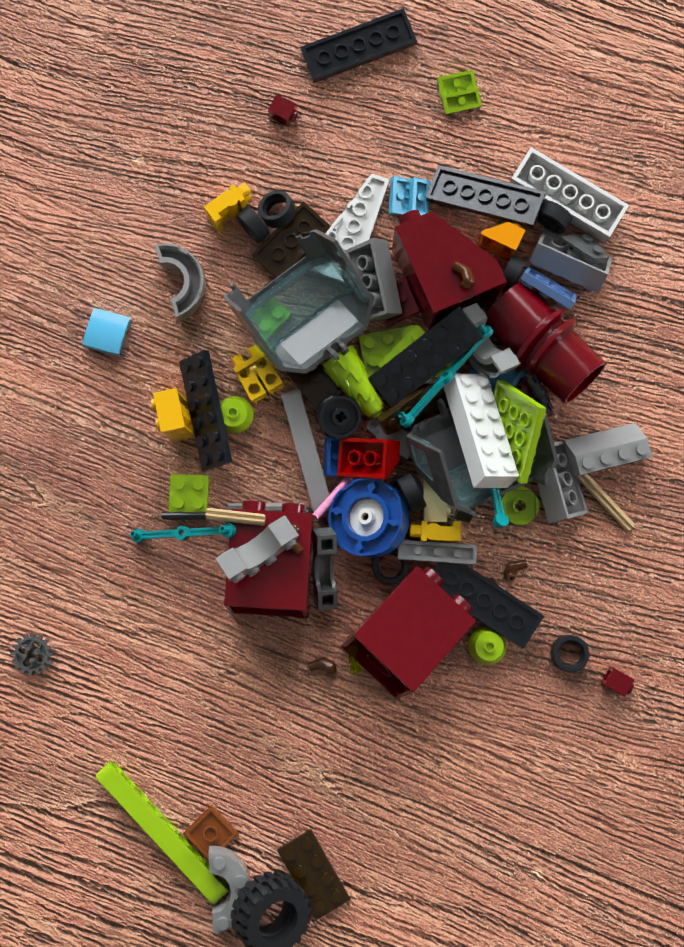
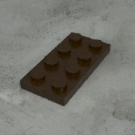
[251,201,331,278]
[277,828,351,920]

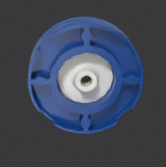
[328,478,410,558]

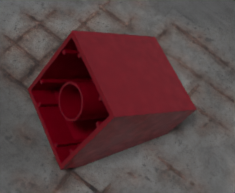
[392,210,507,330]
[224,500,313,618]
[341,566,476,699]

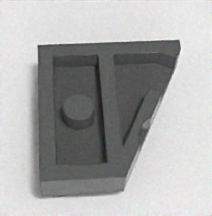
[558,234,609,265]

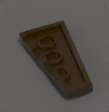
[285,366,343,411]
[377,375,449,435]

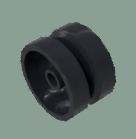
[316,395,361,438]

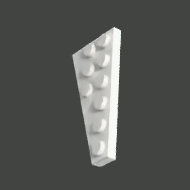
[309,174,389,284]

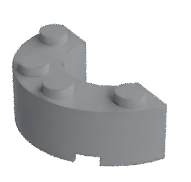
[155,243,206,322]
[463,303,520,378]
[215,515,299,583]
[209,846,251,934]

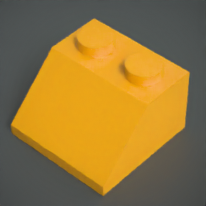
[477,222,526,260]

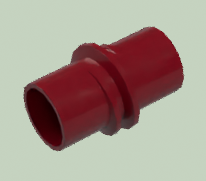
[486,282,607,405]

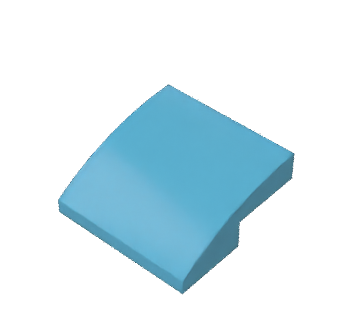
[389,176,430,216]
[82,308,131,356]

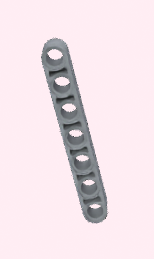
[281,389,330,519]

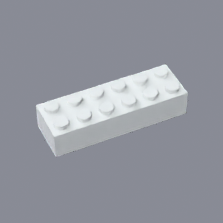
[510,147,629,243]
[443,373,519,488]

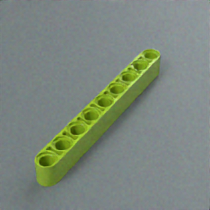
[96,761,230,904]

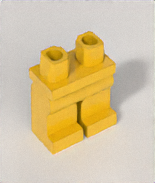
[204,182,253,233]
[232,345,285,405]
[410,521,461,542]

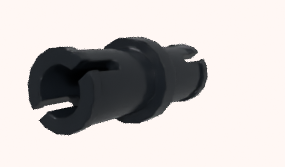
[525,374,555,413]

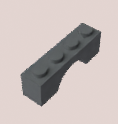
[312,527,338,611]

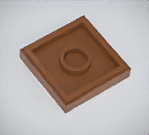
[183,805,239,861]

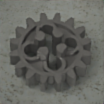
[10,633,54,676]

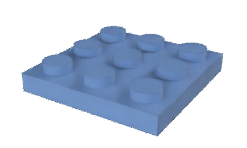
[520,266,577,309]

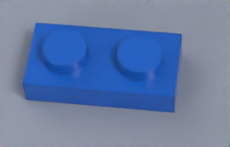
[324,437,342,477]

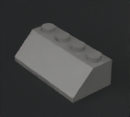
[529,228,612,293]
[345,238,402,322]
[563,423,653,478]
[537,441,588,523]

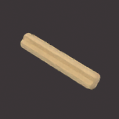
[205,508,266,526]

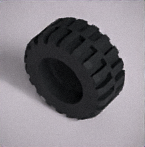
[231,871,311,947]

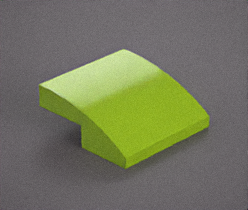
[436,70,482,115]

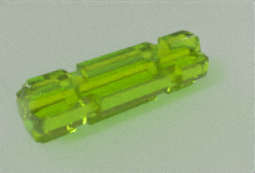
[347,635,361,674]

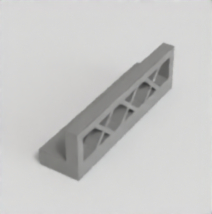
[398,540,477,565]

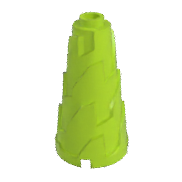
[322,345,384,419]

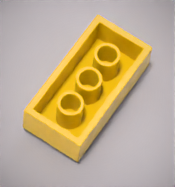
[151,388,195,442]

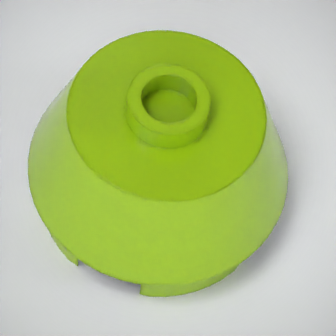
[220,396,254,434]
[468,626,507,665]

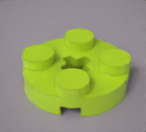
[501,487,540,525]

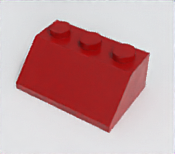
[337,438,400,479]

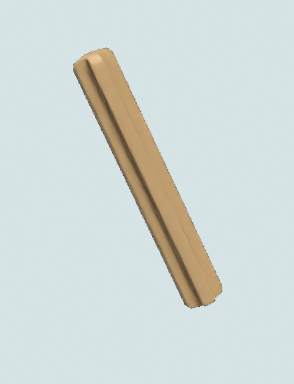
[576,474,635,531]

